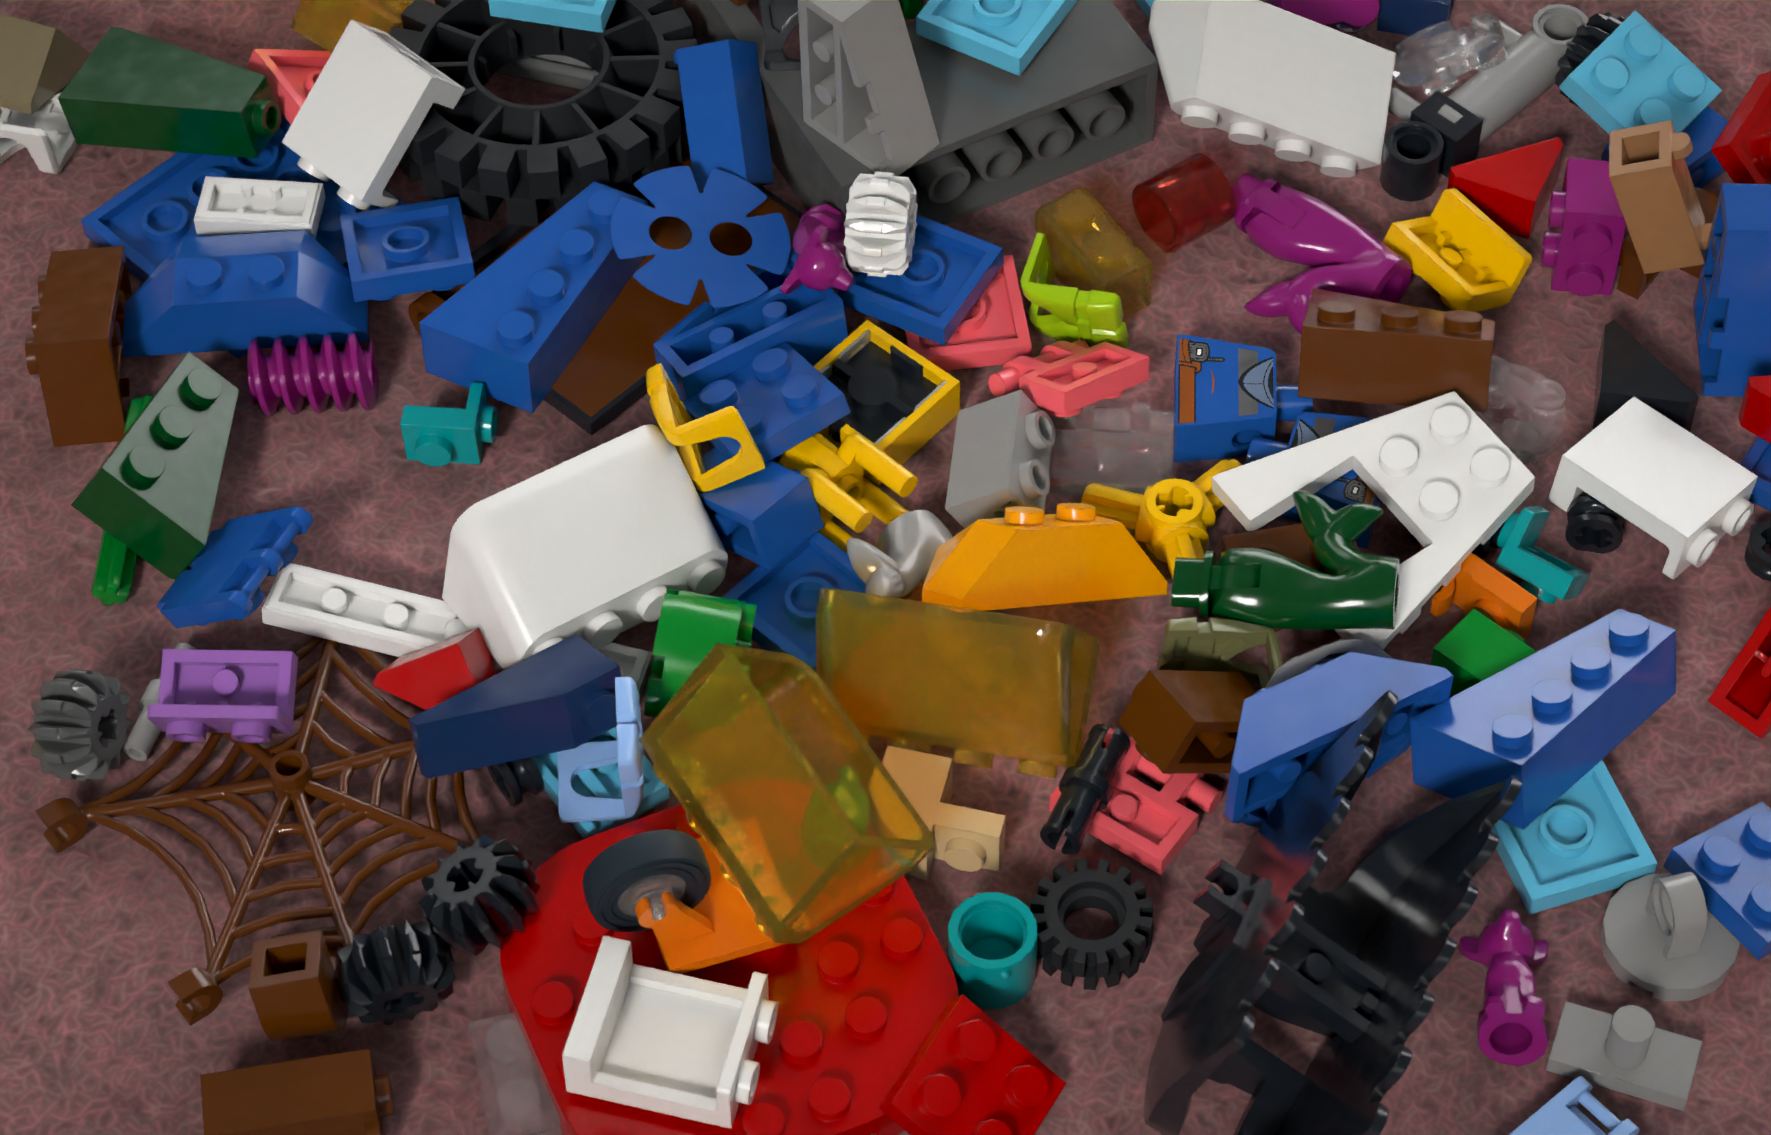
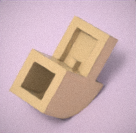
[876,745,1006,880]

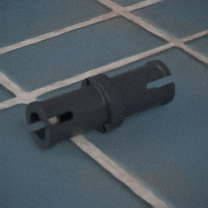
[1040,724,1131,855]

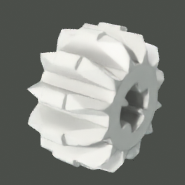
[844,171,918,277]

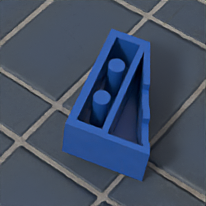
[1693,183,1771,397]
[653,247,848,402]

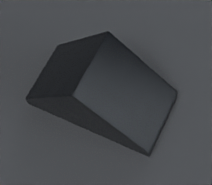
[1592,320,1699,432]

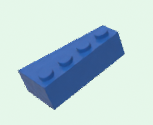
[419,181,648,413]
[1410,609,1676,830]

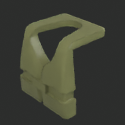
[1156,617,1282,691]

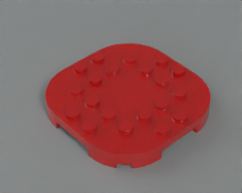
[500,783,959,1135]

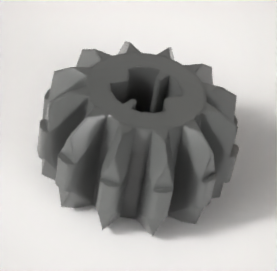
[28,669,132,782]

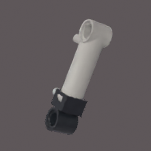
[1380,4,1588,202]

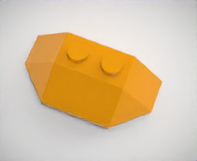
[922,503,1167,613]

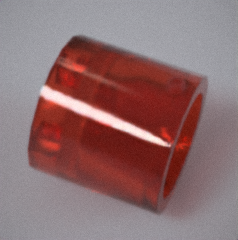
[1132,153,1236,253]

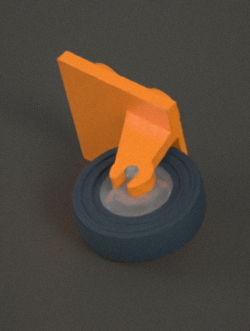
[583,821,803,974]

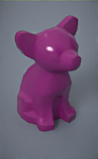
[780,204,854,295]
[1459,909,1549,1066]

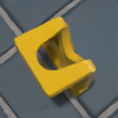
[646,363,765,492]

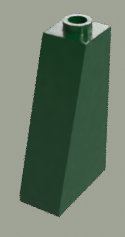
[58,27,283,159]

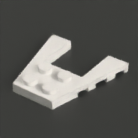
[1212,391,1535,649]

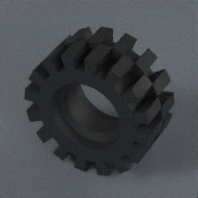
[1030,858,1153,990]

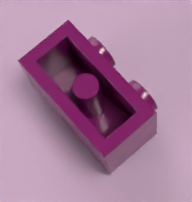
[1541,158,1626,296]

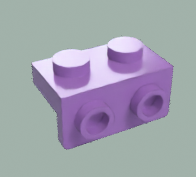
[147,649,298,743]

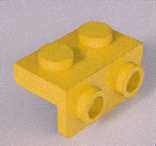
[1382,188,1532,312]

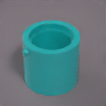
[948,892,1038,1009]

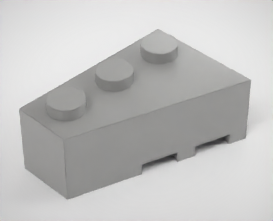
[798,0,940,176]

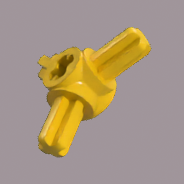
[1081,459,1242,579]

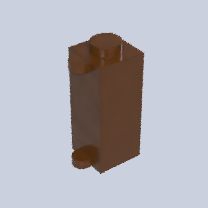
[200,1048,394,1135]

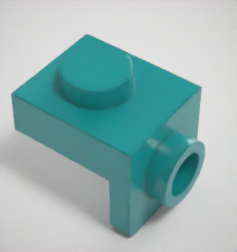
[400,382,498,467]
[1495,506,1590,604]

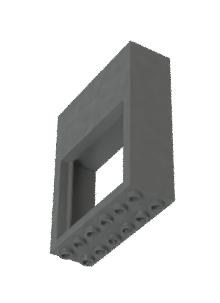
[673,0,1158,263]

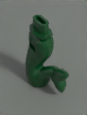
[1171,491,1400,630]

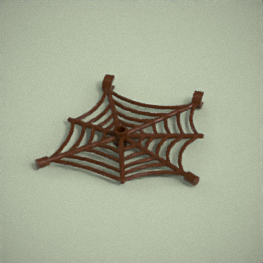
[36,636,532,1026]

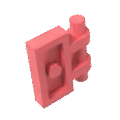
[988,339,1150,417]
[1049,728,1223,875]

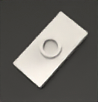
[193,176,325,239]

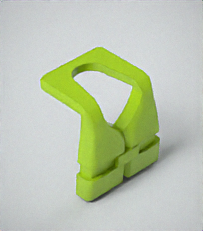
[1021,232,1129,349]

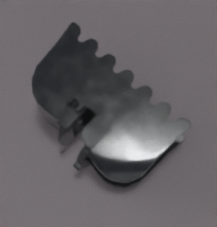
[1144,690,1522,1135]

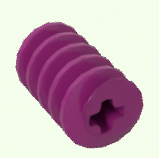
[247,333,379,416]

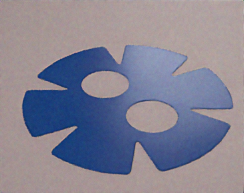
[610,166,790,308]

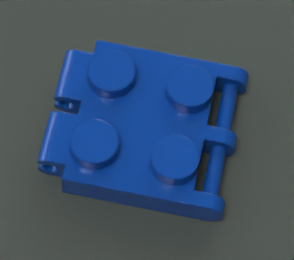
[157,506,314,628]

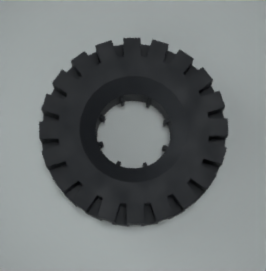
[389,0,697,226]

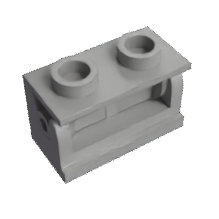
[945,390,1056,529]

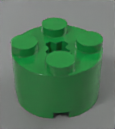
[644,589,757,731]

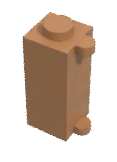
[1609,120,1712,274]

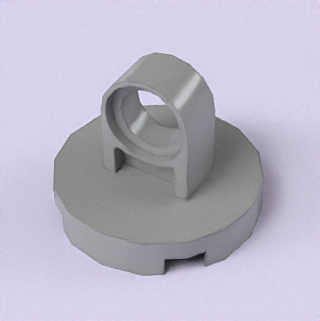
[1600,872,1740,1001]

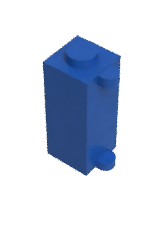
[673,39,775,193]

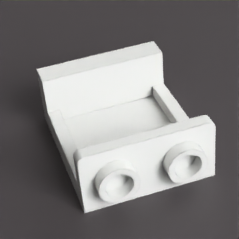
[282,19,465,211]
[1548,397,1758,580]
[562,936,778,1129]

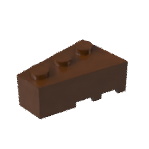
[25,246,133,447]
[1298,288,1495,412]

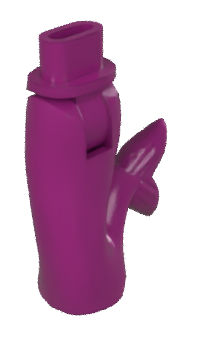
[1220,173,1412,335]

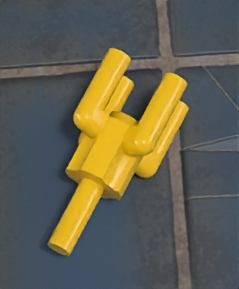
[777,433,918,554]

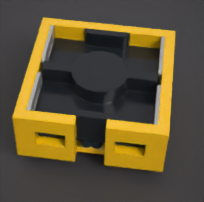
[813,320,960,486]

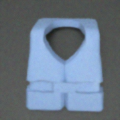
[557,677,644,823]

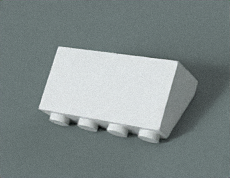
[1149,0,1396,178]
[442,424,728,670]

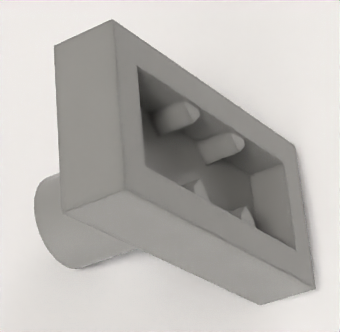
[1546,1001,1702,1111]

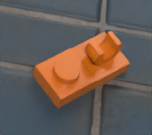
[1420,545,1538,639]

